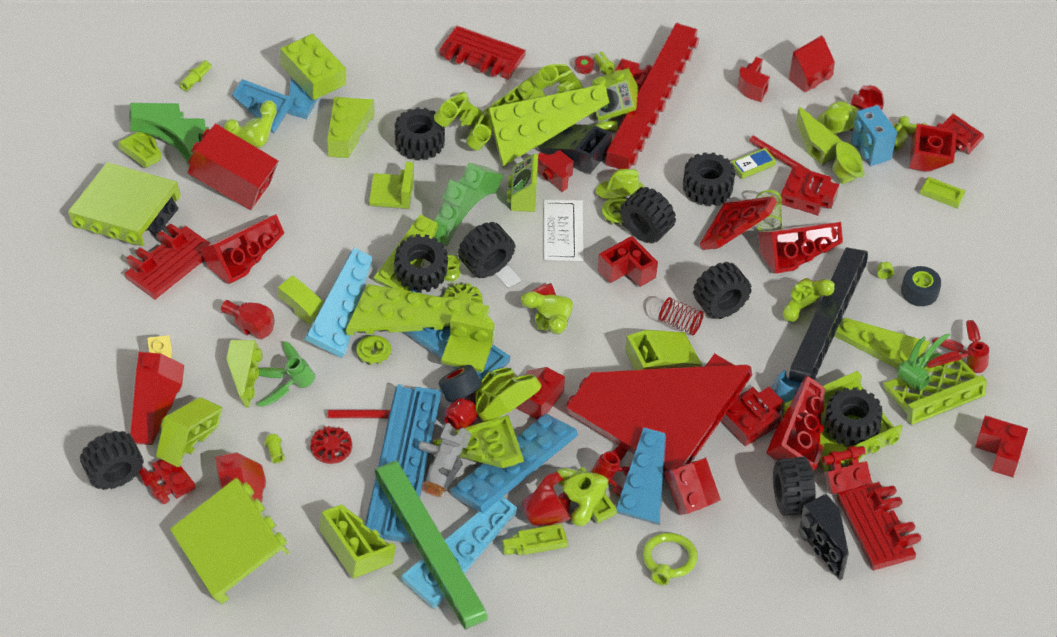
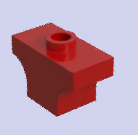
[537,150,574,192]

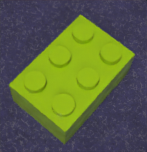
[280,33,346,101]

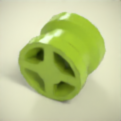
[444,255,460,282]

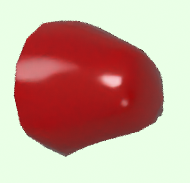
[522,472,571,526]

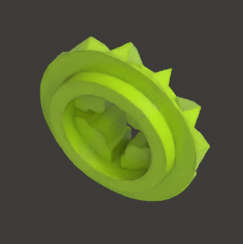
[602,198,626,225]
[357,335,391,365]

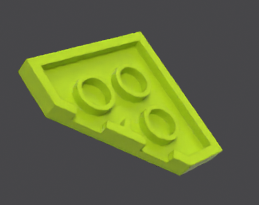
[455,415,524,468]

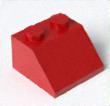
[789,35,835,93]
[909,123,957,172]
[516,367,565,420]
[664,457,721,515]

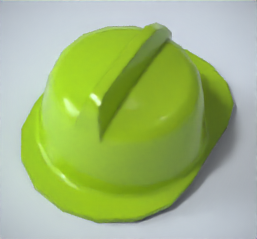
[816,101,859,134]
[832,141,865,185]
[596,169,644,199]

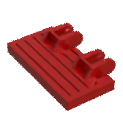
[439,25,526,80]
[125,224,211,300]
[837,482,922,571]

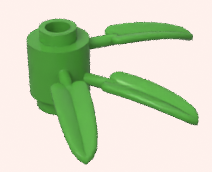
[897,334,950,390]
[257,341,315,407]

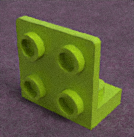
[369,162,414,209]
[441,314,495,372]

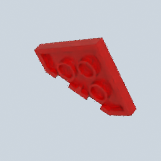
[699,196,777,250]

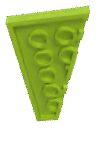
[488,84,609,168]
[346,284,490,335]

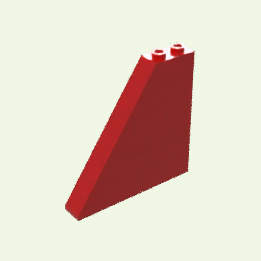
[566,364,753,472]

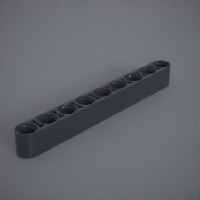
[789,247,868,383]

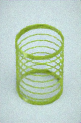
[756,190,782,232]

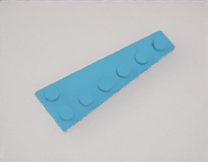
[304,247,372,358]
[401,496,517,609]

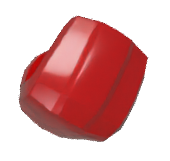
[849,85,884,131]
[221,300,275,340]

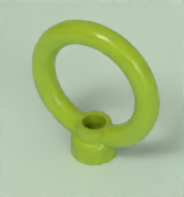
[642,533,698,586]

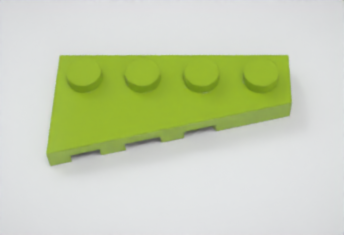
[374,214,438,291]
[834,317,930,369]

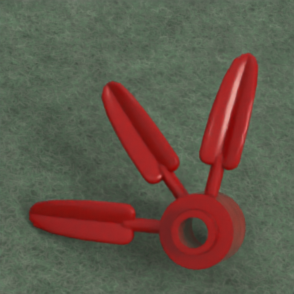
[927,320,990,373]
[590,445,630,497]

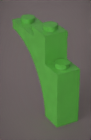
[129,103,209,177]
[435,163,504,246]

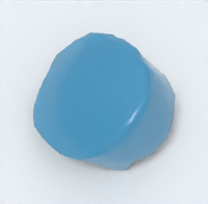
[771,370,801,404]

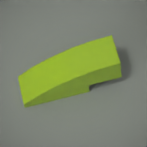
[278,275,324,326]

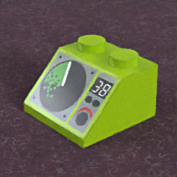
[592,68,638,121]
[507,154,538,212]

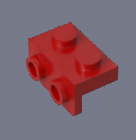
[936,113,984,155]

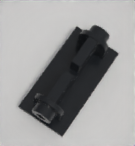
[146,196,179,236]

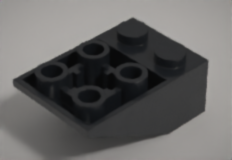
[539,124,612,174]
[799,494,849,580]

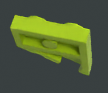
[119,132,161,168]

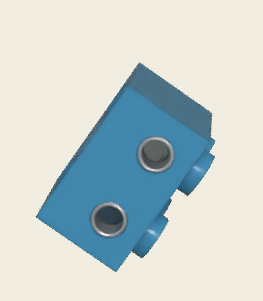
[851,105,897,166]

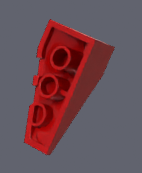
[200,214,285,284]
[758,222,843,274]
[130,352,185,445]
[766,376,825,471]
[215,453,266,503]

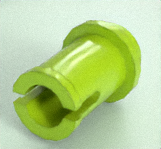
[594,52,615,75]
[264,434,285,464]

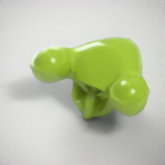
[224,101,277,148]
[782,278,835,322]
[520,291,573,335]
[556,468,608,527]

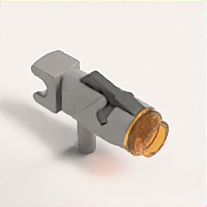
[419,423,471,497]

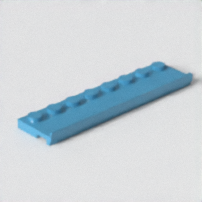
[365,384,442,543]

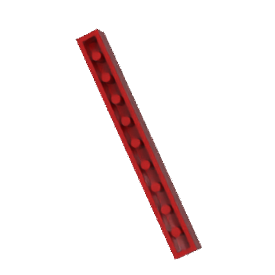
[606,23,699,169]

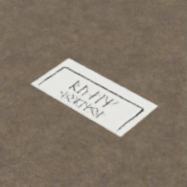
[544,200,584,261]

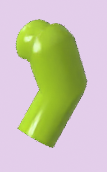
[898,116,927,134]
[596,121,618,131]

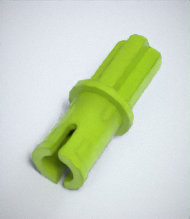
[179,60,212,92]

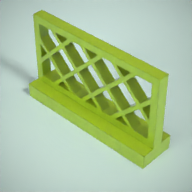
[883,359,987,425]

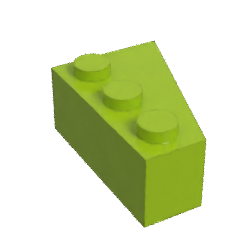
[327,97,375,158]
[156,397,223,467]
[319,504,396,579]

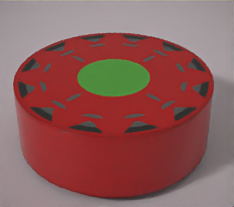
[574,56,594,74]

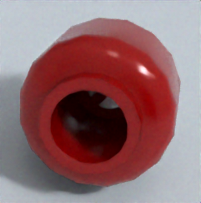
[444,398,477,430]

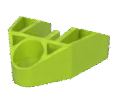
[532,64,584,93]
[433,95,492,151]
[476,368,541,422]

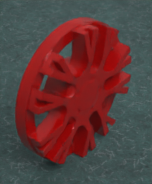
[310,426,352,464]

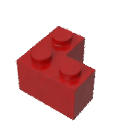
[598,236,658,287]
[975,415,1028,478]

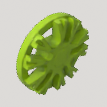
[443,283,483,304]

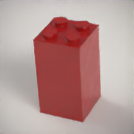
[187,123,279,210]

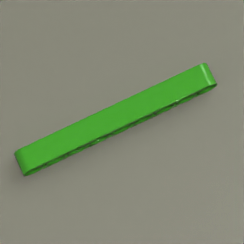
[374,460,488,630]

